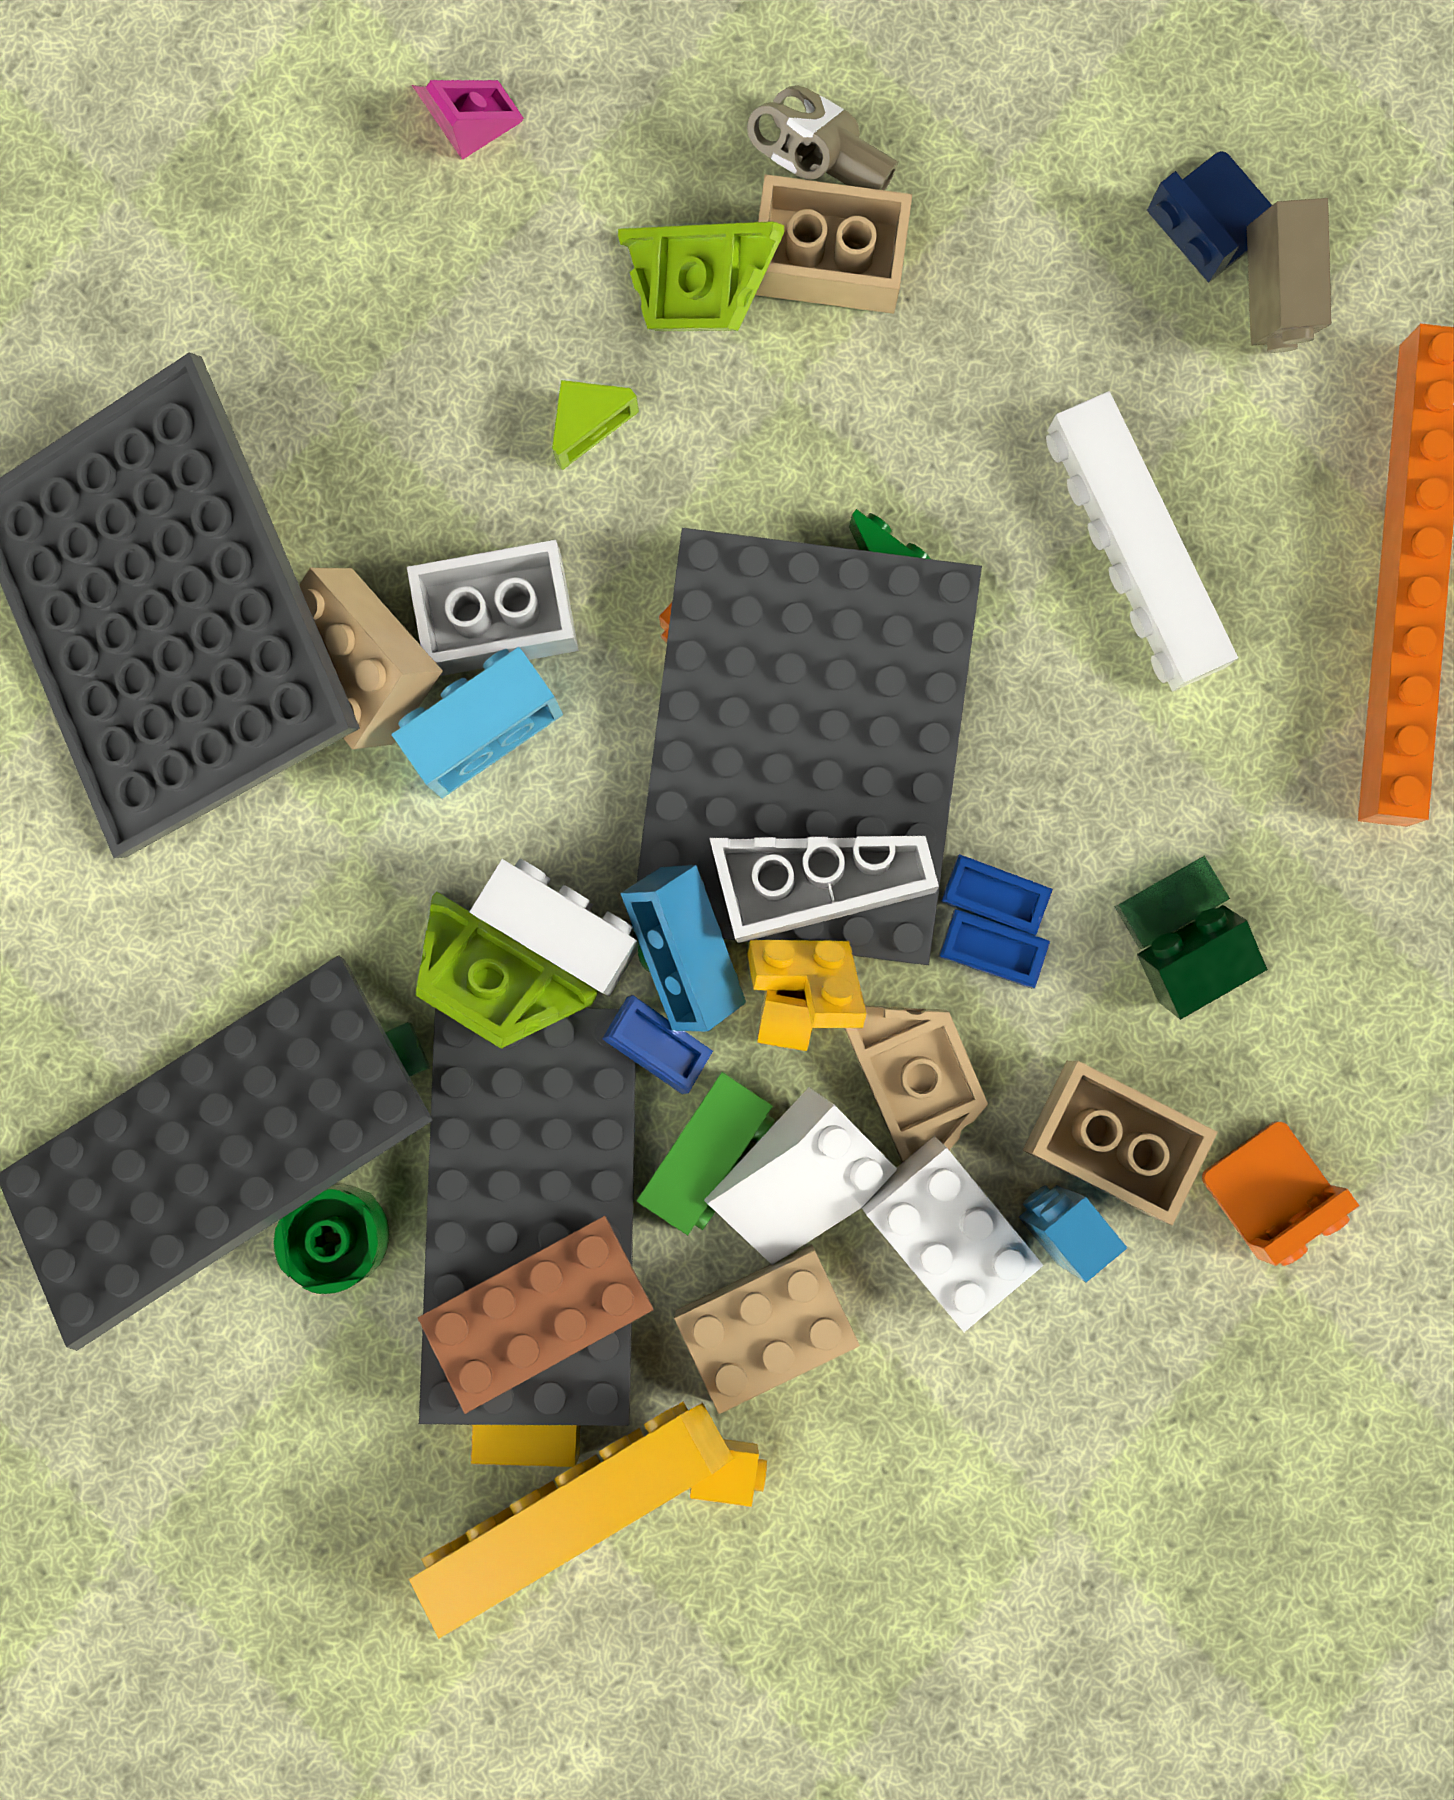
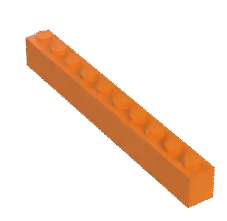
[1358,323,1454,827]

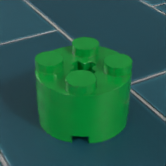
[274,1184,389,1294]

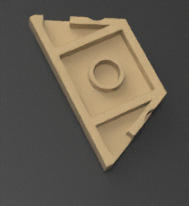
[844,1006,988,1163]

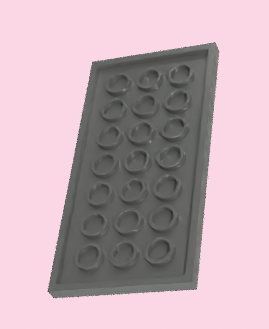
[0,955,433,1351]
[419,1008,636,1426]

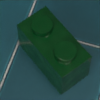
[1137,905,1268,1020]

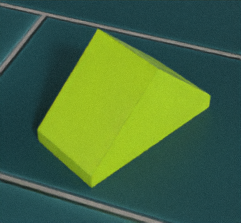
[552,380,639,470]

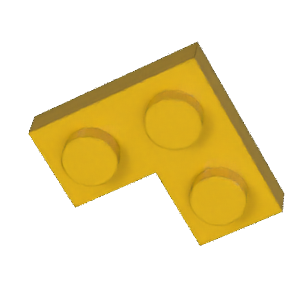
[747,940,867,1028]

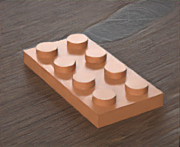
[418,1216,654,1414]

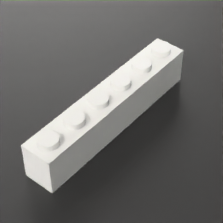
[1046,391,1238,692]

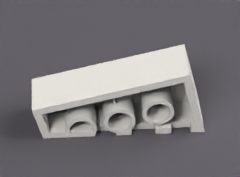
[710,836,939,943]

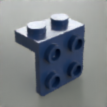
[1147,151,1272,283]

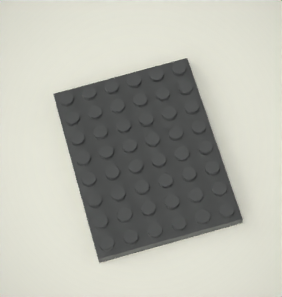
[0,352,360,858]
[631,528,982,966]

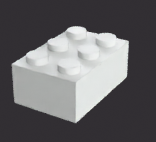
[407,540,579,676]
[470,858,639,997]
[862,1136,1044,1332]

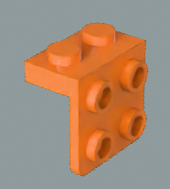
[1202,1121,1360,1266]

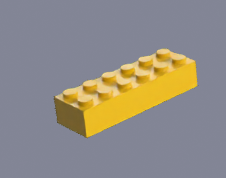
[409,1401,734,1639]

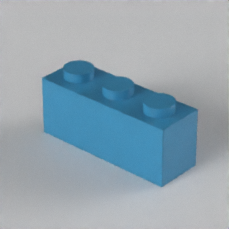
[620,865,746,1032]
[1019,1185,1128,1283]

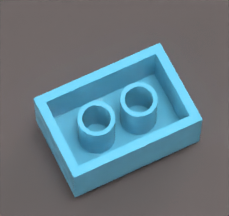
[391,647,563,799]

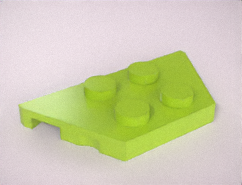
[618,221,785,331]
[416,891,598,1048]

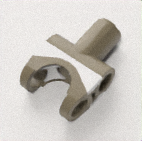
[747,85,898,190]

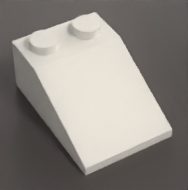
[704,1087,897,1265]

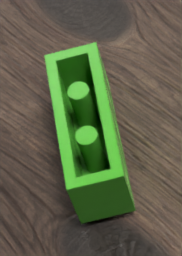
[637,1072,775,1236]

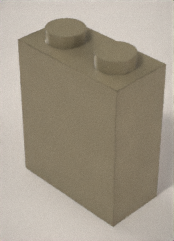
[1247,198,1332,353]

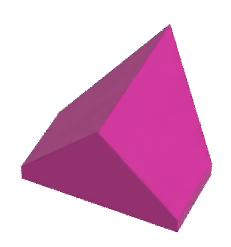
[412,80,524,160]

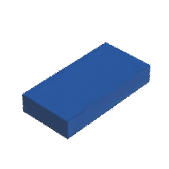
[941,854,1053,936]
[938,909,1050,989]
[602,995,713,1094]

